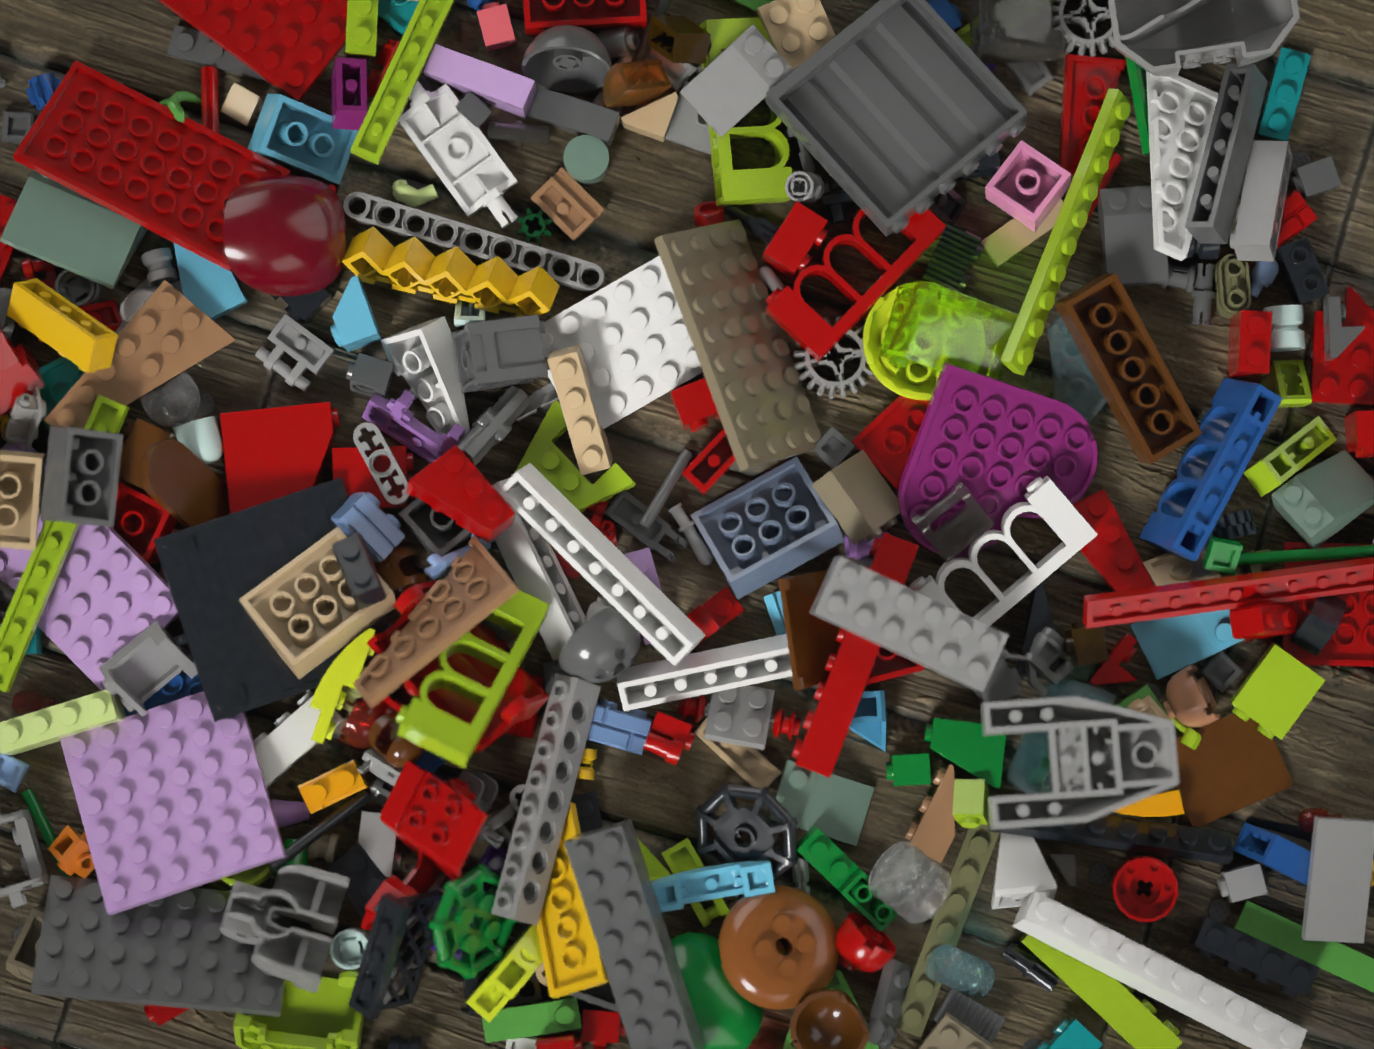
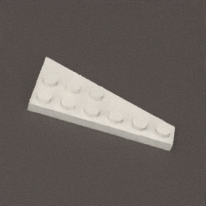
[1146,71,1219,261]

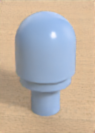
[1250,260,1279,298]

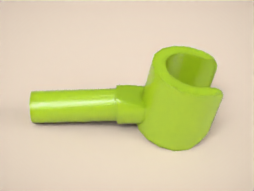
[1168,715,1202,750]

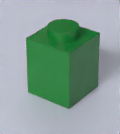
[885,753,931,786]

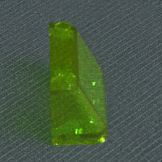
[879,281,1019,380]

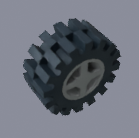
[1204,509,1257,546]

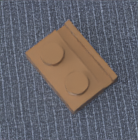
[531,167,605,242]

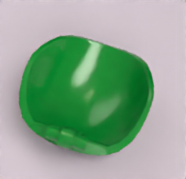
[671,932,763,1049]

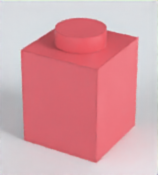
[477,2,516,52]

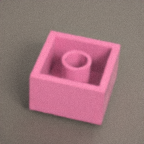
[985,140,1071,232]

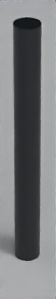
[267,790,370,872]

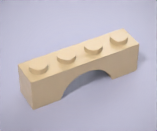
[547,344,613,475]

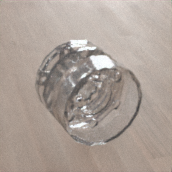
[868,841,952,924]

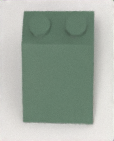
[1272,450,1374,549]
[769,760,875,846]

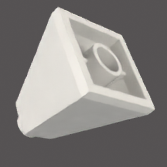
[991,833,1057,910]

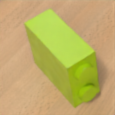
[1229,642,1325,740]

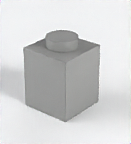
[1217,863,1268,903]

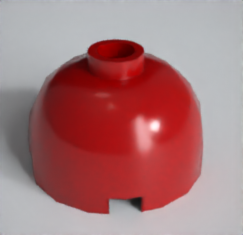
[836,912,897,972]

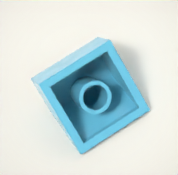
[330,276,382,352]

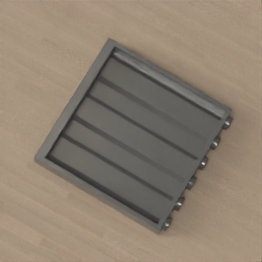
[766,0,1028,237]

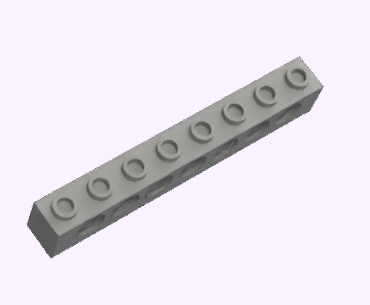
[491,674,601,926]

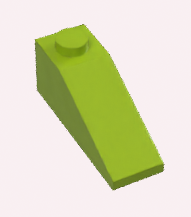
[1243,416,1337,497]

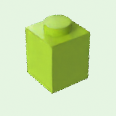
[953,779,989,828]

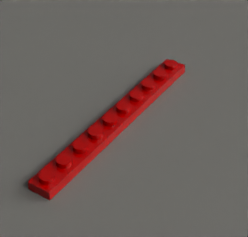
[1083,557,1374,629]

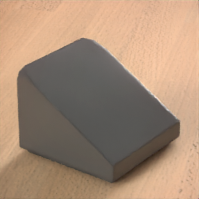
[456,91,492,127]

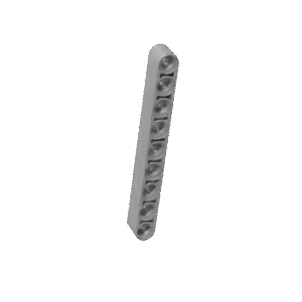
[343,192,605,294]

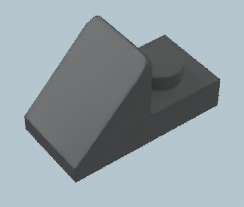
[1323,296,1366,361]

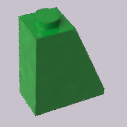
[924,718,1006,788]

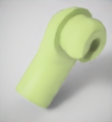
[392,180,438,207]

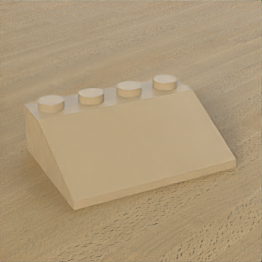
[0,450,45,550]
[239,527,396,679]

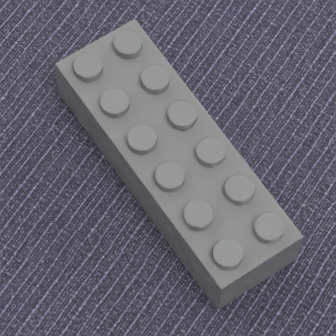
[809,556,1009,692]

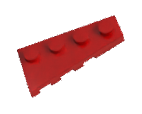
[1058,54,1126,177]
[1073,489,1154,592]

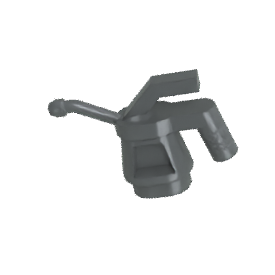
[1000,627,1074,696]

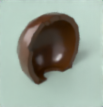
[790,989,870,1049]

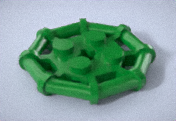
[429,864,519,979]

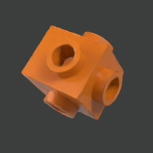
[48,825,95,879]

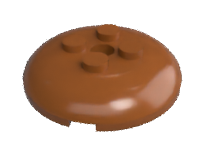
[718,885,839,1010]

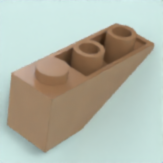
[904,764,955,863]

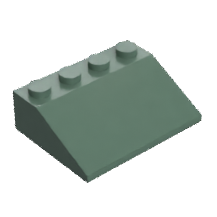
[0,170,148,289]

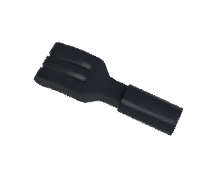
[724,205,779,244]

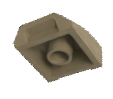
[6,906,45,983]

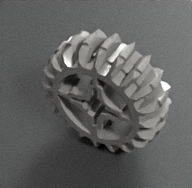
[1046,0,1115,57]
[794,316,873,399]

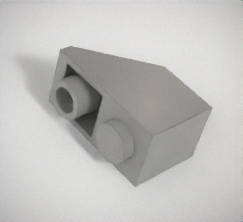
[358,811,402,877]

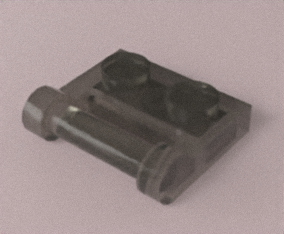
[912,481,994,563]

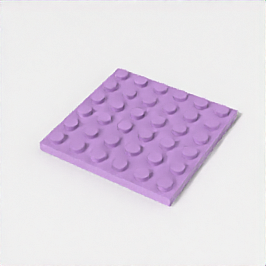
[60,691,286,915]

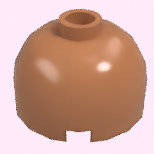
[1163,664,1221,727]

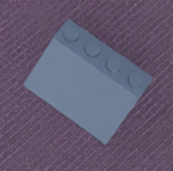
[690,456,845,600]

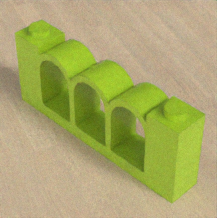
[699,17,792,206]
[396,590,550,768]

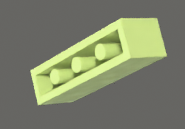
[0,689,126,756]

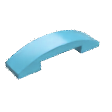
[651,861,775,912]

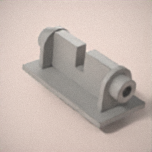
[4,387,46,452]

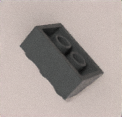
[40,427,123,527]

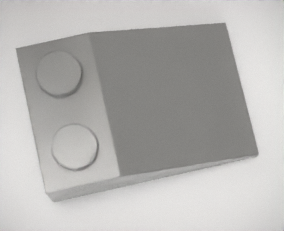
[680,25,794,137]

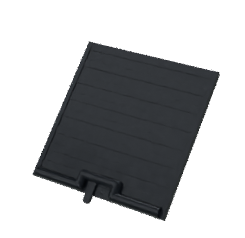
[153,477,390,722]

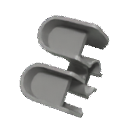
[220,865,350,993]

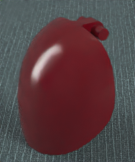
[223,175,347,296]

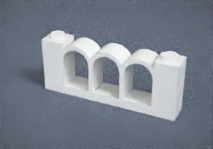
[909,476,1098,626]

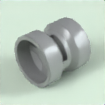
[785,171,825,203]
[141,248,178,287]

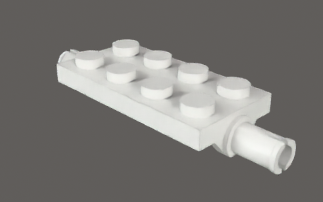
[399,81,518,228]

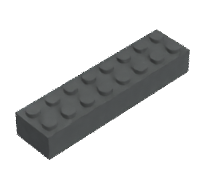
[564,819,706,1049]

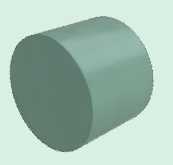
[563,135,610,185]

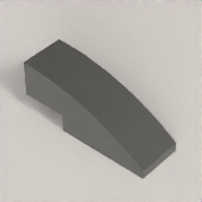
[527,88,621,146]

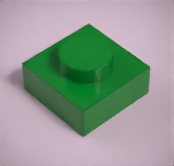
[1202,536,1243,575]

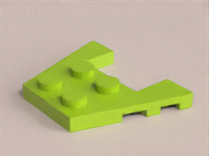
[515,400,636,513]

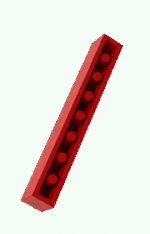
[791,532,919,778]

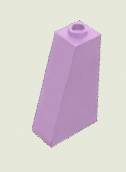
[423,44,537,119]

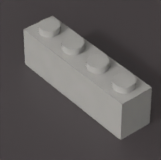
[1230,140,1293,262]

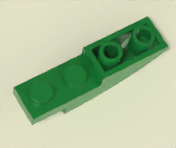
[796,825,902,932]

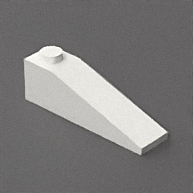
[380,316,470,442]

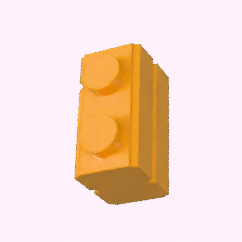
[298,759,369,814]

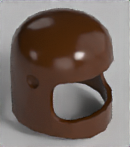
[375,544,429,595]
[368,713,425,769]

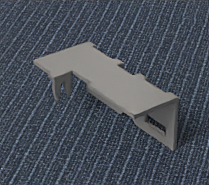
[516,383,559,422]

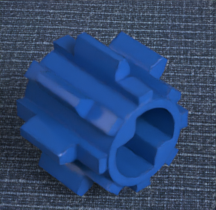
[26,73,61,111]

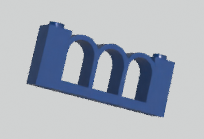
[1139,378,1283,561]

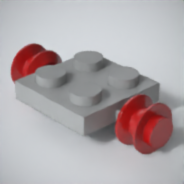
[677,685,801,750]

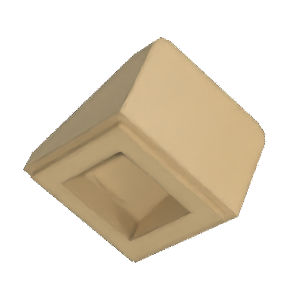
[221,82,262,126]

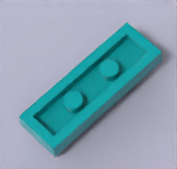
[1256,47,1311,141]

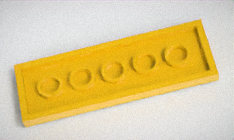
[537,802,609,998]

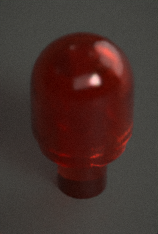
[12,690,56,715]
[1298,808,1342,833]

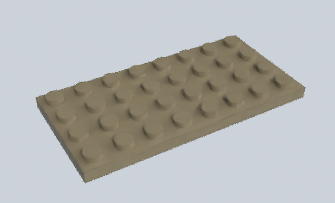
[654,219,822,472]

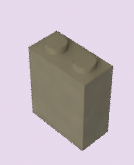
[812,450,900,545]

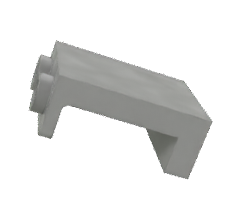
[99,621,198,717]

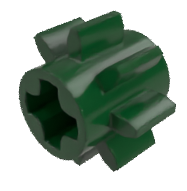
[516,208,553,246]

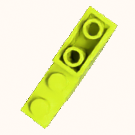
[309,628,375,744]
[465,924,543,1023]

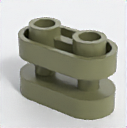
[1213,253,1251,318]

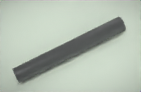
[638,449,693,531]

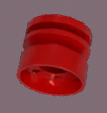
[1111,855,1178,922]

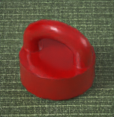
[694,201,724,228]

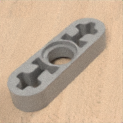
[353,422,410,505]

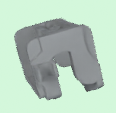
[0,809,50,908]

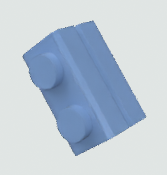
[331,492,405,562]
[587,699,652,755]

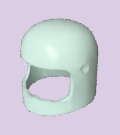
[172,416,224,465]

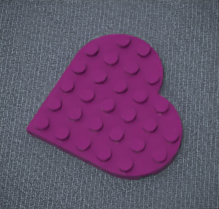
[898,362,1098,557]

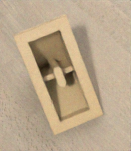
[621,92,678,142]

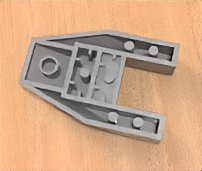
[980,696,1179,830]

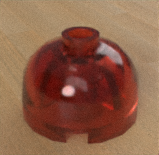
[338,697,395,748]

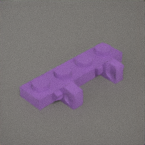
[362,389,466,463]

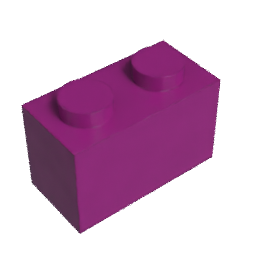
[331,57,367,130]

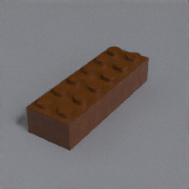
[1054,273,1202,464]

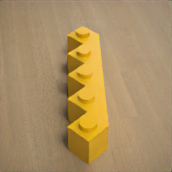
[342,227,560,317]

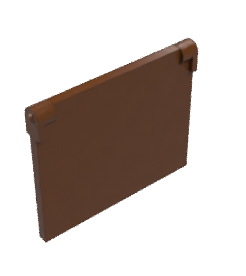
[778,569,841,690]
[1174,713,1294,828]

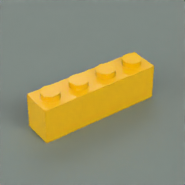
[7,278,118,373]

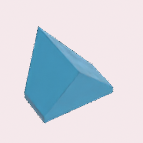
[849,691,886,752]

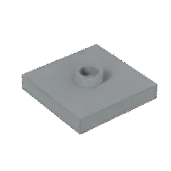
[665,81,734,155]

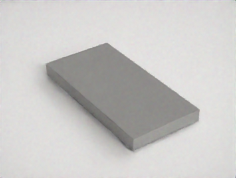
[1301,816,1374,943]

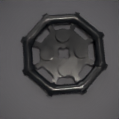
[694,782,799,881]

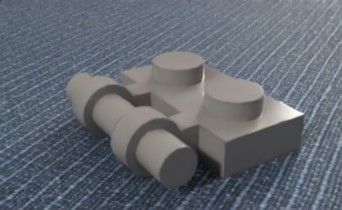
[255,314,335,392]

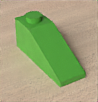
[481,996,582,1043]

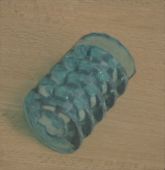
[926,944,995,998]

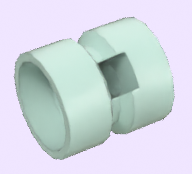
[1263,305,1306,352]
[330,927,369,970]

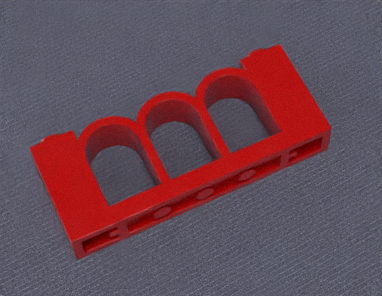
[765,209,946,362]

